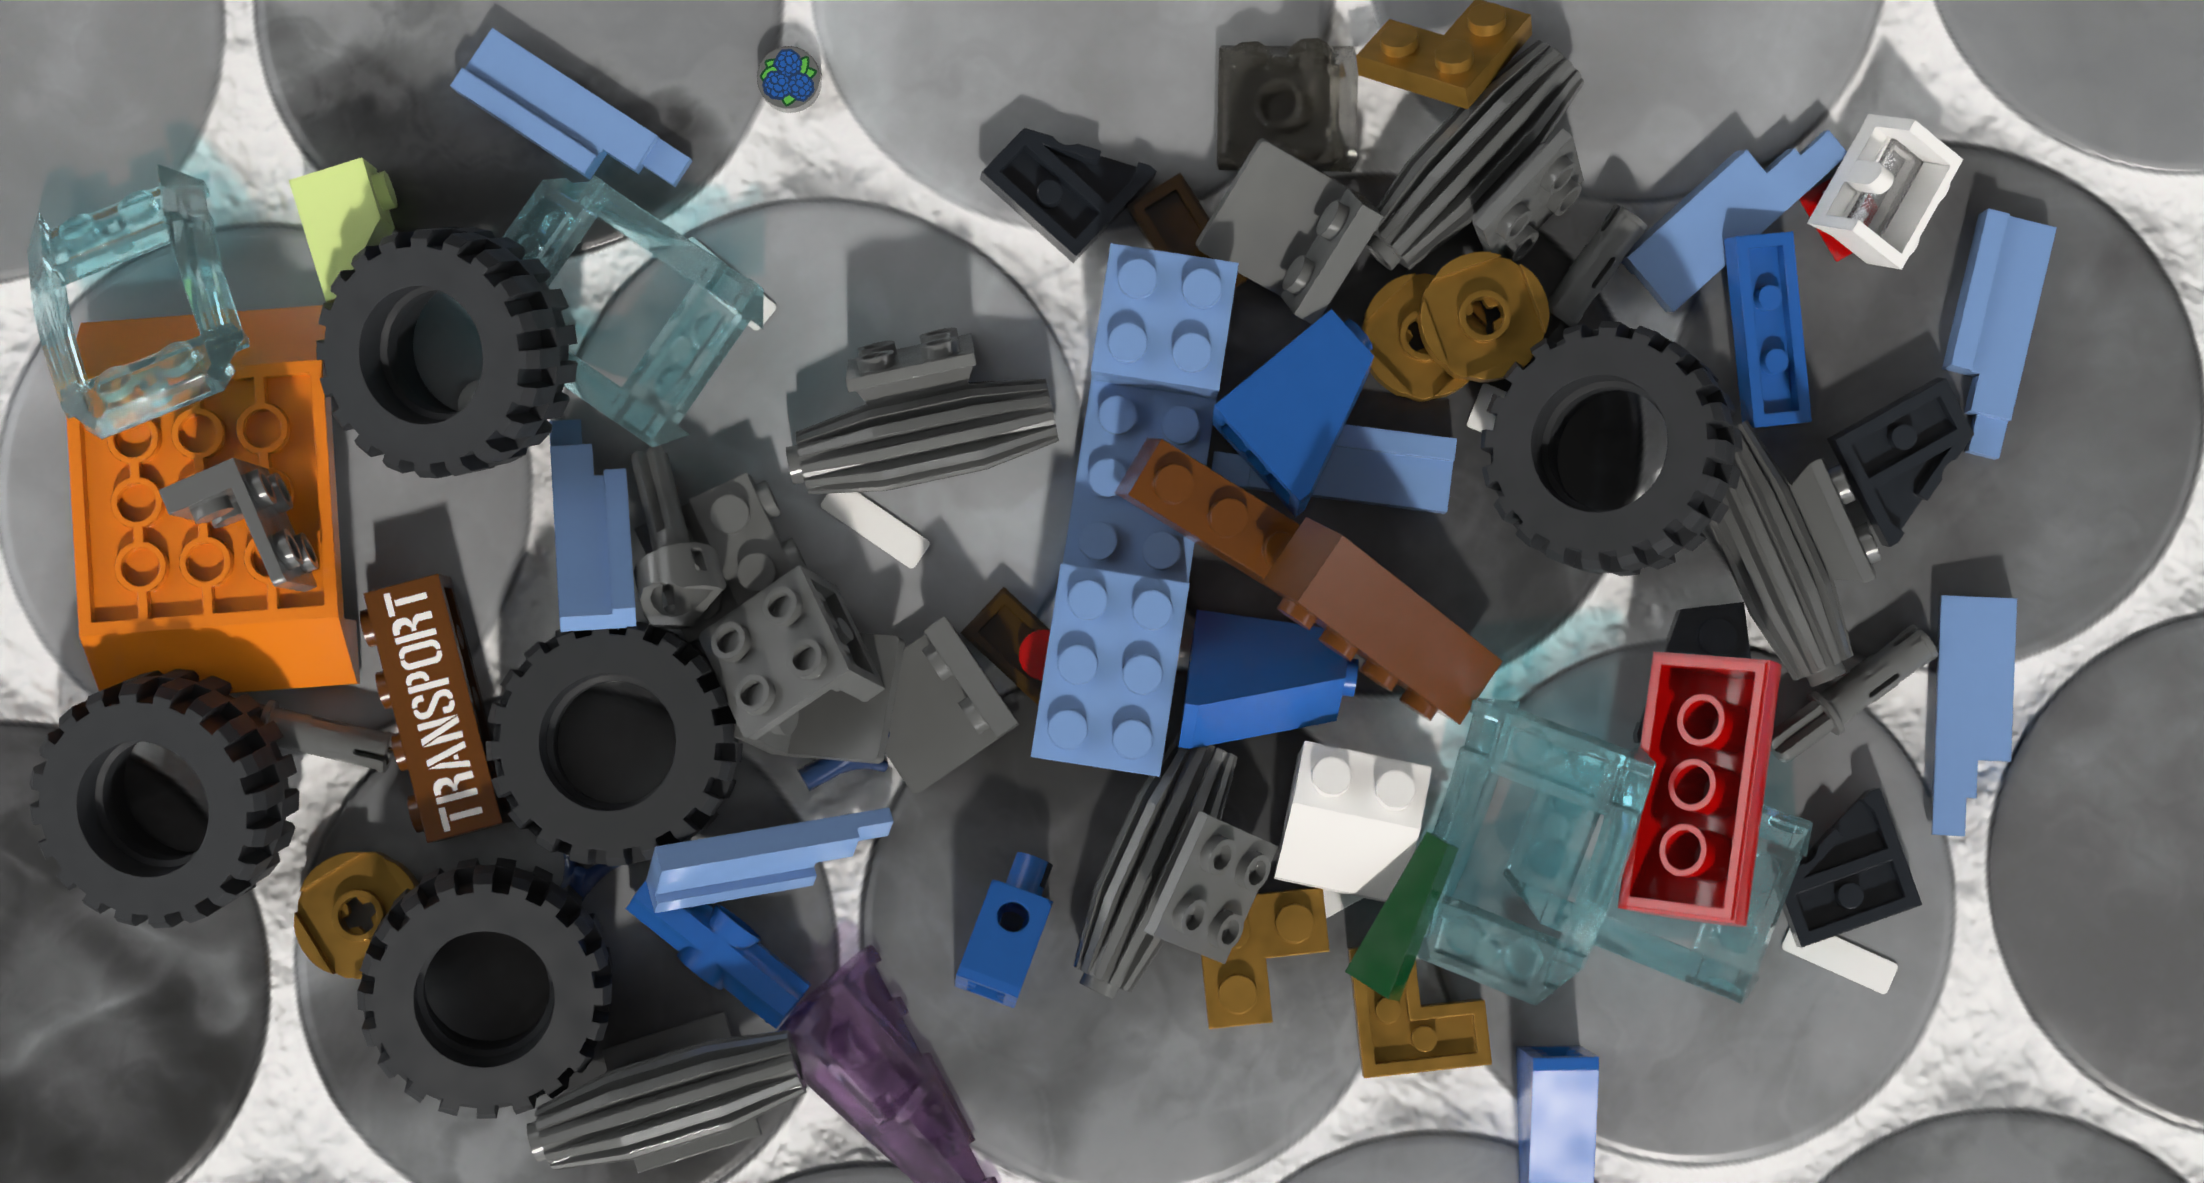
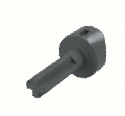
[630,445,726,629]

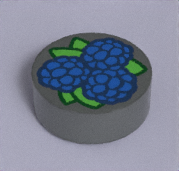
[757,46,822,113]

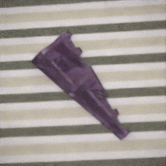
[777,945,998,1183]

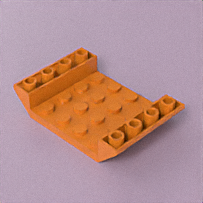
[64,305,360,693]

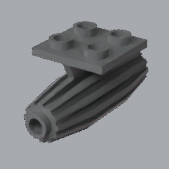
[1365,40,1584,270]
[786,327,1059,494]
[1709,420,1882,687]
[1073,731,1278,999]
[527,1011,807,1173]

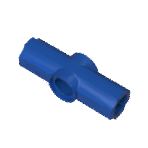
[625,881,812,1029]

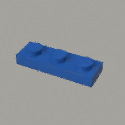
[1724,231,1812,428]

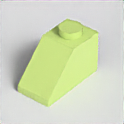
[289,157,398,303]

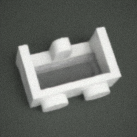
[1807,114,1963,270]

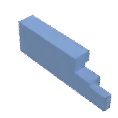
[450,28,693,187]
[1621,130,1847,312]
[1942,208,2057,460]
[549,419,636,632]
[1211,424,1457,514]
[1931,595,2017,836]
[646,807,894,913]

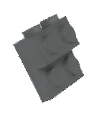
[634,472,808,644]

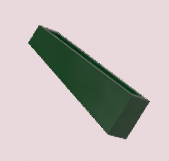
[1345,832,1459,1001]

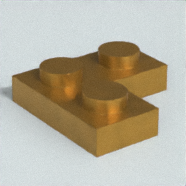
[1356,0,1532,109]
[1201,887,1330,1029]
[1348,947,1492,1079]

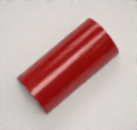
[1618,651,1782,927]

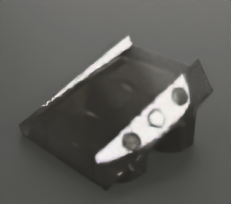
[1216,38,1359,172]

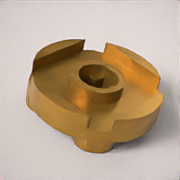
[1418,252,1549,383]
[1361,273,1487,402]
[294,852,419,979]

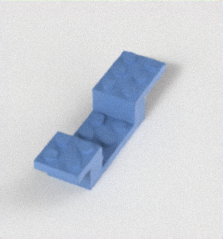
[1031,243,1239,777]

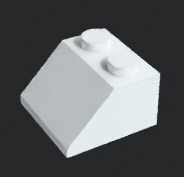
[1274,741,1432,902]

